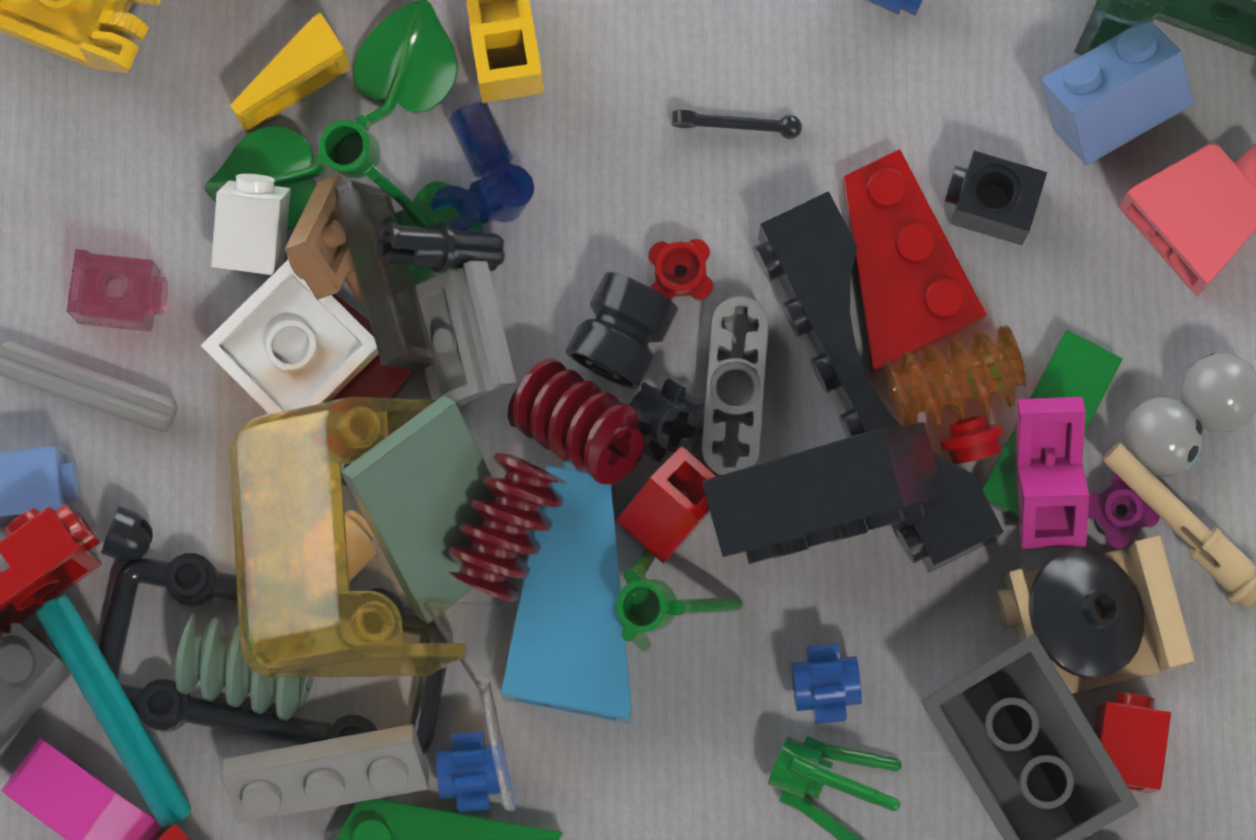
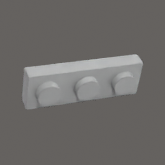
[221,724,429,824]

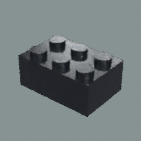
[702,422,945,564]

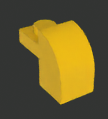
[466,0,545,104]

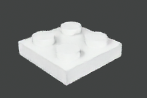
[201,260,384,438]

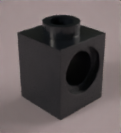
[944,150,1047,246]

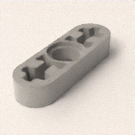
[702,296,769,477]

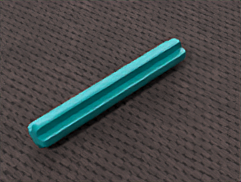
[36,594,191,828]

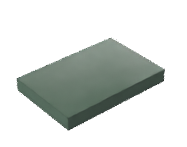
[341,395,519,624]

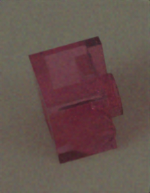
[66,249,168,332]

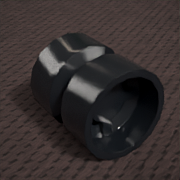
[566,272,678,389]

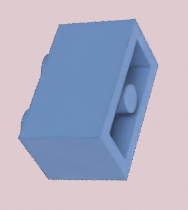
[1040,18,1194,166]

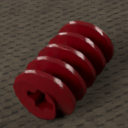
[507,359,645,485]
[447,453,567,602]

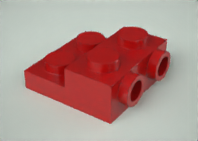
[0,503,102,639]

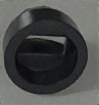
[100,506,153,561]

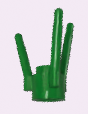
[616,548,743,651]
[768,736,902,840]

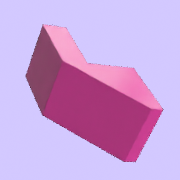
[1015,397,1089,549]
[1,737,162,840]

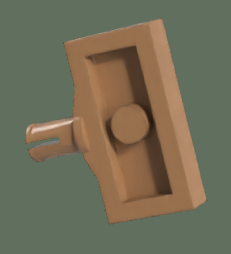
[284,174,381,304]

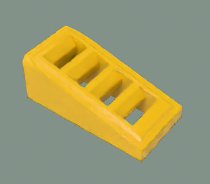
[230,12,350,132]

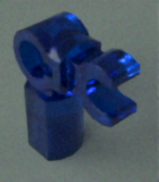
[429,100,534,231]

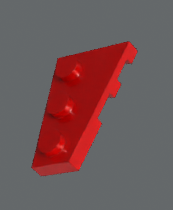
[843,149,987,374]

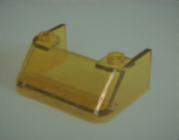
[229,397,466,678]

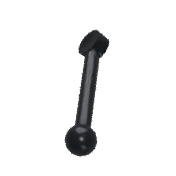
[671,110,802,139]

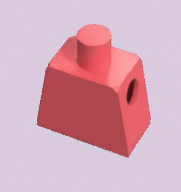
[1118,143,1256,297]

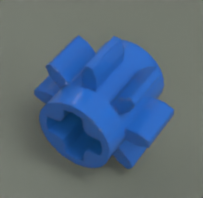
[791,643,862,724]
[436,731,506,812]

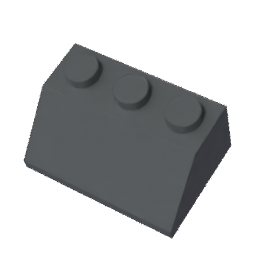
[921,633,1139,840]

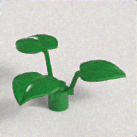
[205,0,484,285]

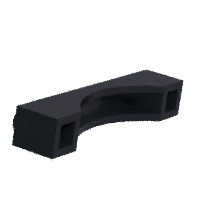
[753,191,1004,573]

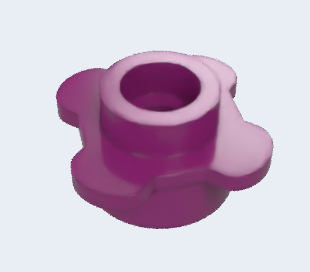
[1088,474,1160,549]

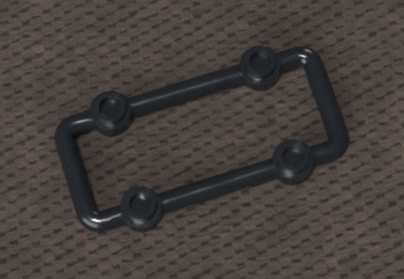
[99,553,452,755]

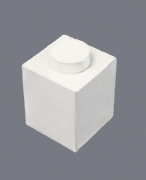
[211,174,291,275]

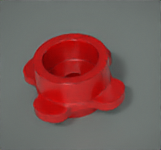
[648,239,713,301]

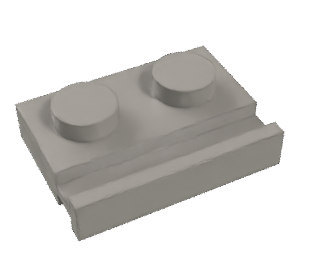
[405,261,517,408]

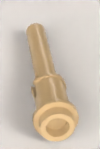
[1102,442,1256,608]

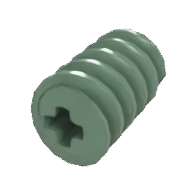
[175,612,320,721]

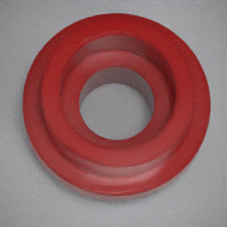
[940,415,1004,464]

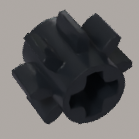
[629,378,704,462]

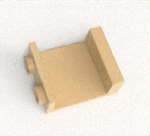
[996,535,1195,694]

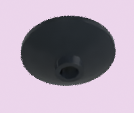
[1029,550,1144,678]

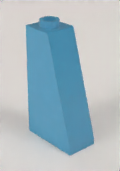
[501,460,632,724]

